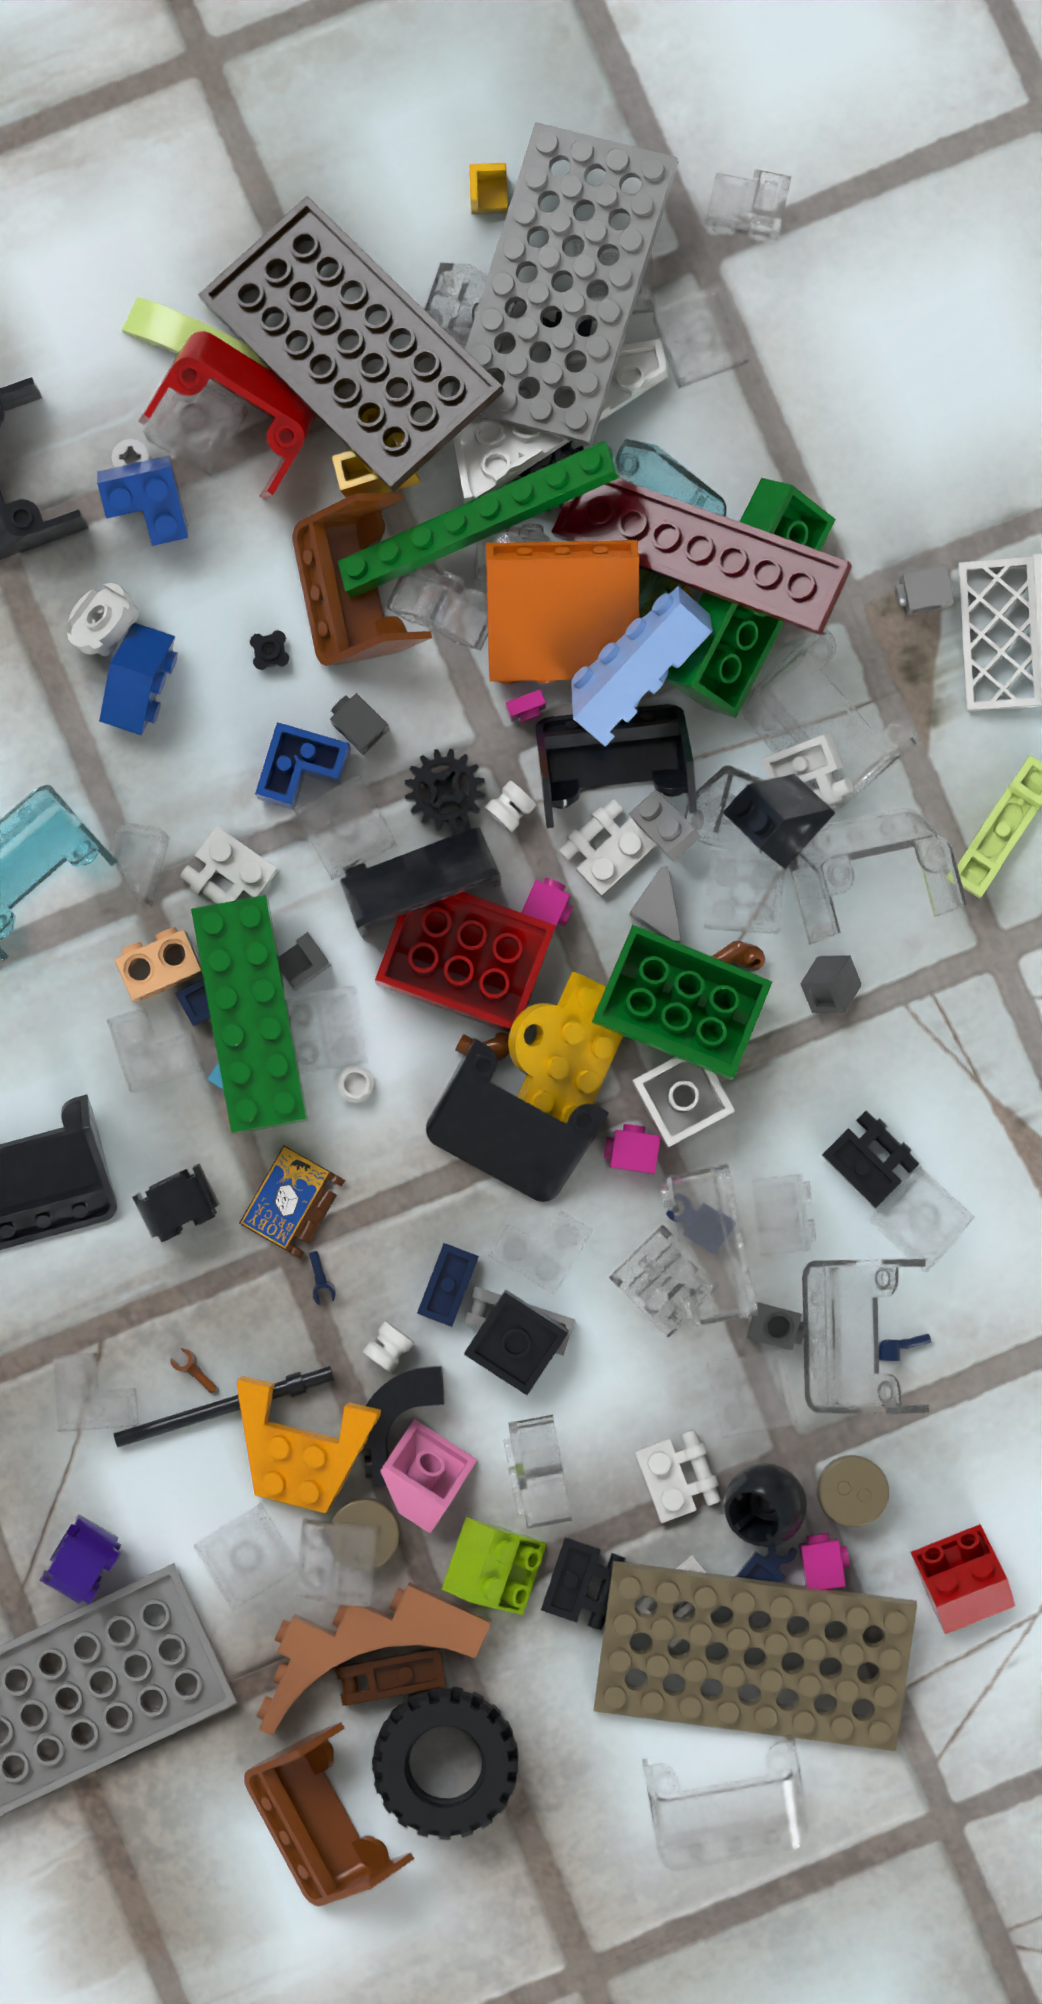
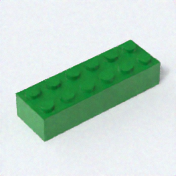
[665,478,836,718]
[191,895,309,1135]

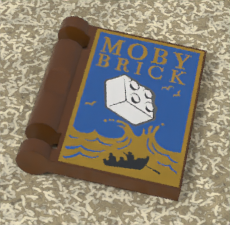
[239,1145,346,1259]

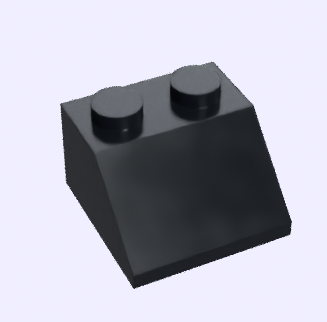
[722,774,836,869]

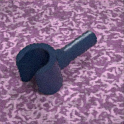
[309,1251,336,1305]
[879,1334,931,1361]

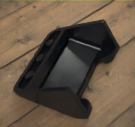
[340,823,501,938]
[426,1037,609,1202]
[0,1094,117,1250]

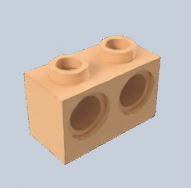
[114,927,203,1003]

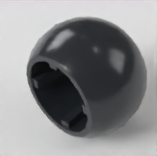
[724,1463,807,1547]

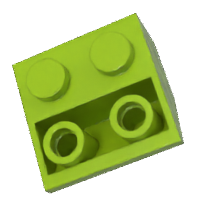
[441,1517,547,1615]

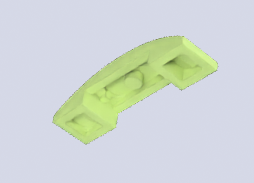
[122,297,268,369]
[949,755,1042,898]

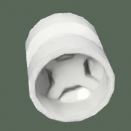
[484,780,537,833]
[363,1321,415,1373]

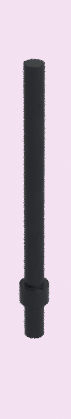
[114,1366,334,1448]

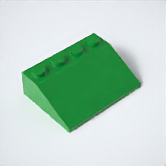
[592,924,772,1080]

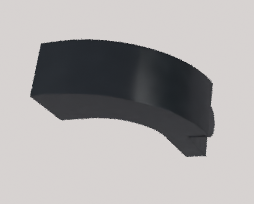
[363,1366,445,1487]

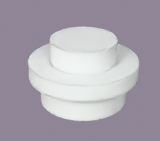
[337,1065,374,1103]

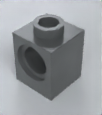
[330,693,390,756]
[746,1302,806,1351]

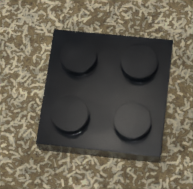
[464,1289,569,1395]

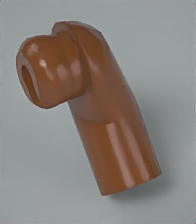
[711,941,765,970]
[455,1032,509,1061]

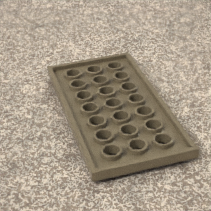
[594,1561,917,1751]

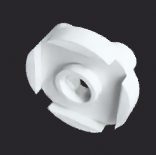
[67,583,139,656]

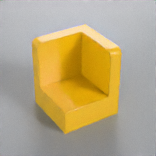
[469,163,508,213]

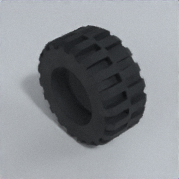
[372,1686,518,1840]

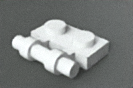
[761,732,853,804]
[559,799,656,897]
[180,825,278,904]
[634,1429,721,1523]

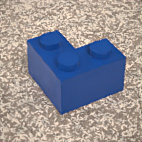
[97,455,188,546]
[99,623,178,735]
[255,722,351,810]

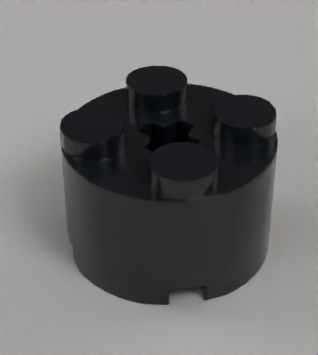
[132,1163,220,1243]

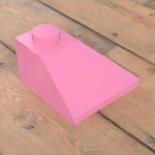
[380,1419,477,1533]

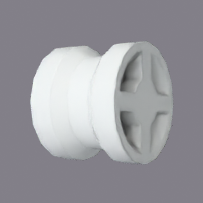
[112,439,151,467]

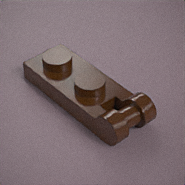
[335,1647,447,1706]

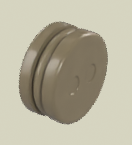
[817,1455,889,1527]
[329,1498,400,1570]

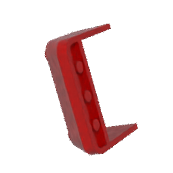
[138,331,316,500]

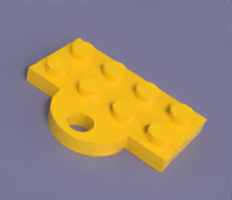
[508,971,623,1123]

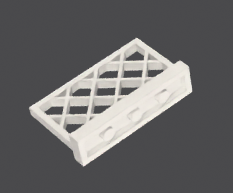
[959,554,1042,711]

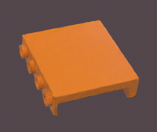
[486,540,639,684]

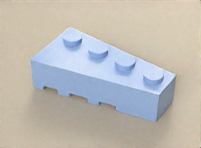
[571,586,712,747]

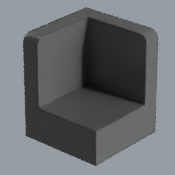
[279,932,332,992]
[800,955,861,1013]

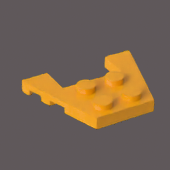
[237,1376,381,1513]

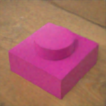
[505,689,546,724]

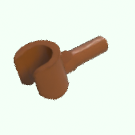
[170,1348,217,1393]

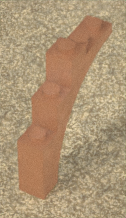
[256,1582,492,1736]

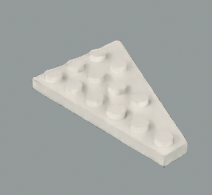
[443,338,668,503]

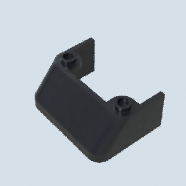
[0,377,89,560]
[535,704,697,828]

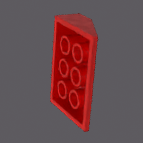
[375,892,556,1033]

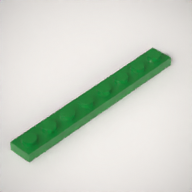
[338,440,620,598]

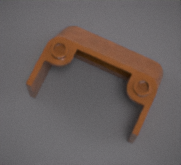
[292,492,432,666]
[244,1722,414,1906]

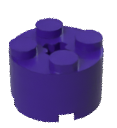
[39,1514,122,1604]

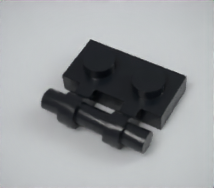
[821,1110,920,1208]
[541,1537,626,1630]

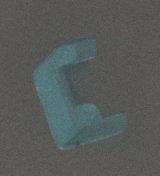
[0,785,118,962]

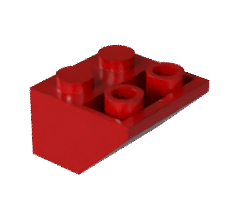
[911,1524,1015,1634]

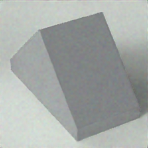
[629,866,681,943]

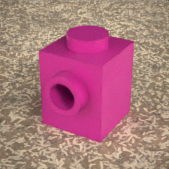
[521,877,574,939]
[603,1124,660,1174]
[799,1532,850,1590]

